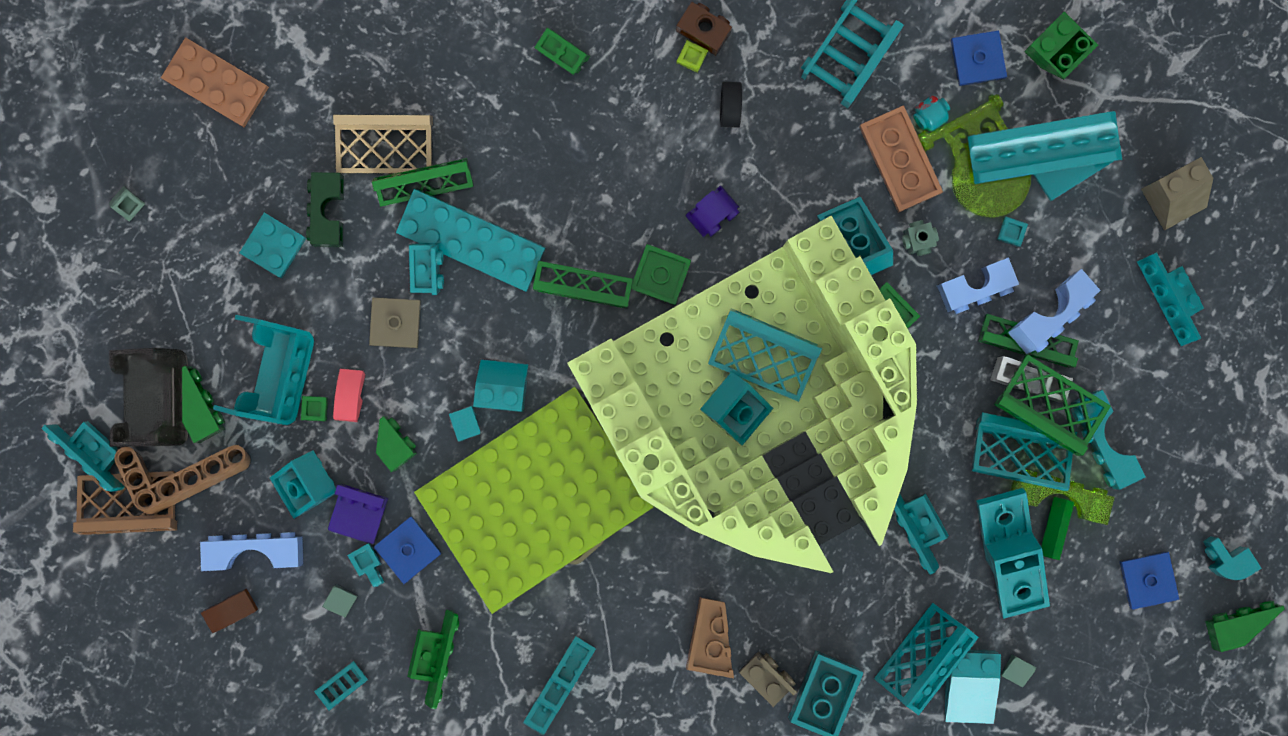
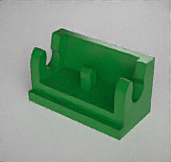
[534,28,590,75]

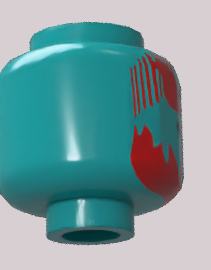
[913,96,950,131]

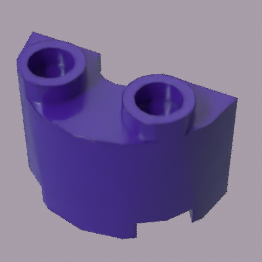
[686,185,740,238]

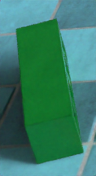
[1041,497,1074,560]

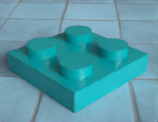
[239,213,307,279]

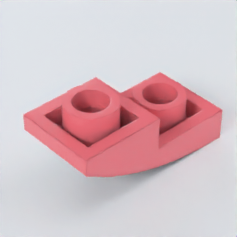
[333,369,365,422]

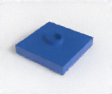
[951,30,1007,86]
[374,516,442,584]
[1120,552,1180,610]

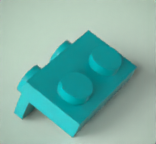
[409,244,444,295]

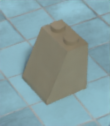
[1141,157,1213,230]

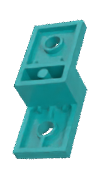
[976,488,1050,619]

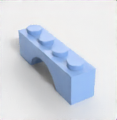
[1008,269,1101,354]
[200,532,303,571]

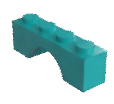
[1071,390,1146,490]

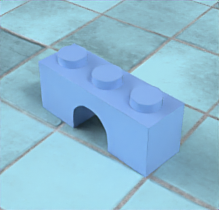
[937,257,1019,314]

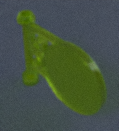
[917,94,1031,218]

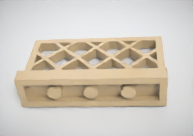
[333,115,433,173]

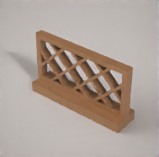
[73,471,177,535]

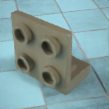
[739,651,797,707]

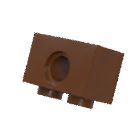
[676,2,732,56]

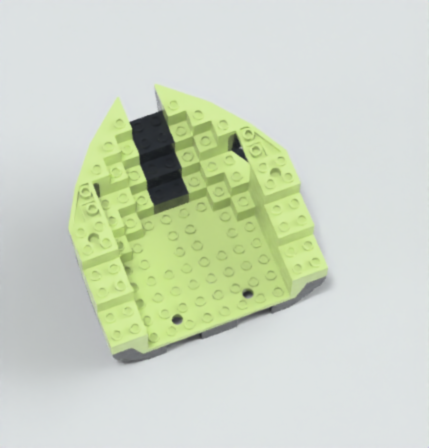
[567,216,917,573]

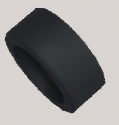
[720,82,742,128]

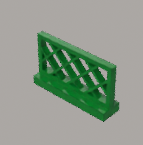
[994,354,1111,456]

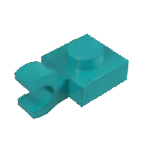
[347,543,385,587]

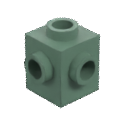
[902,220,939,256]

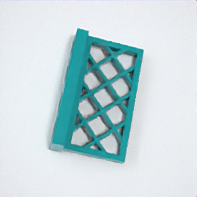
[708,308,822,402]
[972,412,1077,491]
[874,603,979,715]

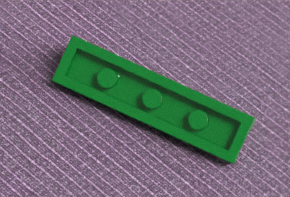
[372,158,474,207]
[533,261,633,309]
[978,314,1079,368]

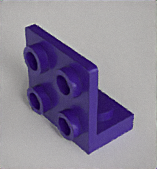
[328,484,388,544]

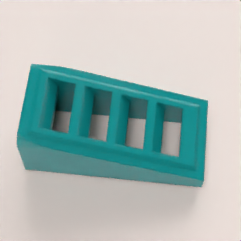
[314,661,368,711]

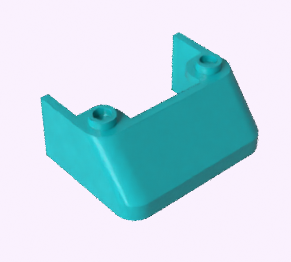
[213,315,314,425]

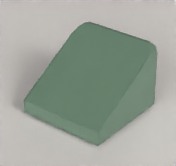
[109,186,145,222]
[322,585,358,617]
[1001,654,1036,687]

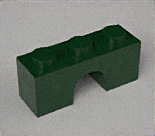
[306,172,344,247]

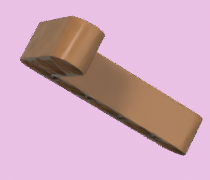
[114,445,251,515]

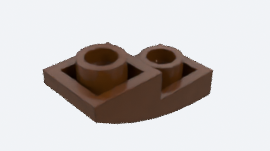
[201,588,258,634]

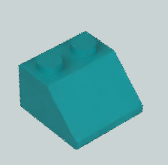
[473,360,529,412]
[700,372,774,446]
[270,450,336,519]

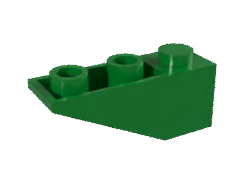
[182,366,225,443]
[1205,601,1285,652]

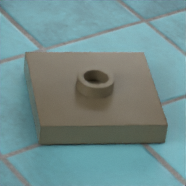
[369,298,421,348]

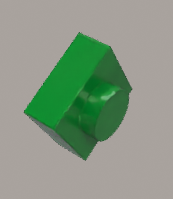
[301,396,328,421]

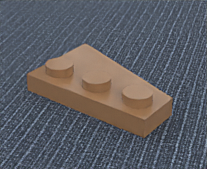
[686,597,734,678]

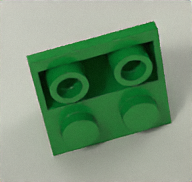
[1024,11,1098,80]

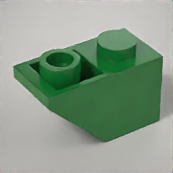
[376,416,417,472]

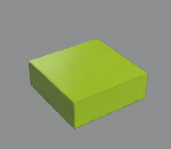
[677,40,708,73]

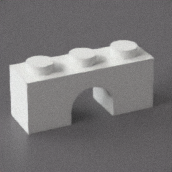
[990,356,1073,402]

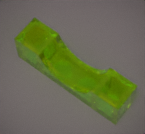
[1010,469,1115,525]

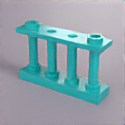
[801,0,904,108]

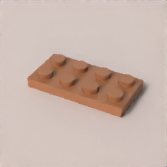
[161,37,269,127]
[859,105,943,213]

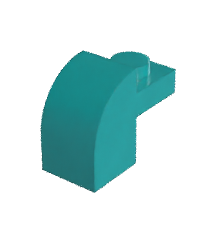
[1203,536,1262,580]

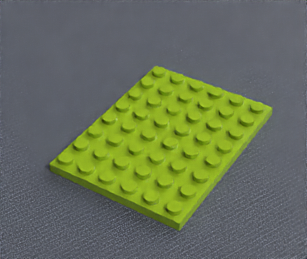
[414,387,654,614]

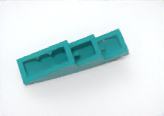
[523,636,596,735]

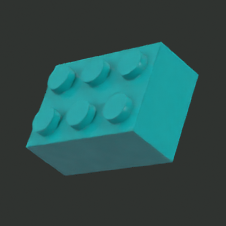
[788,650,864,736]

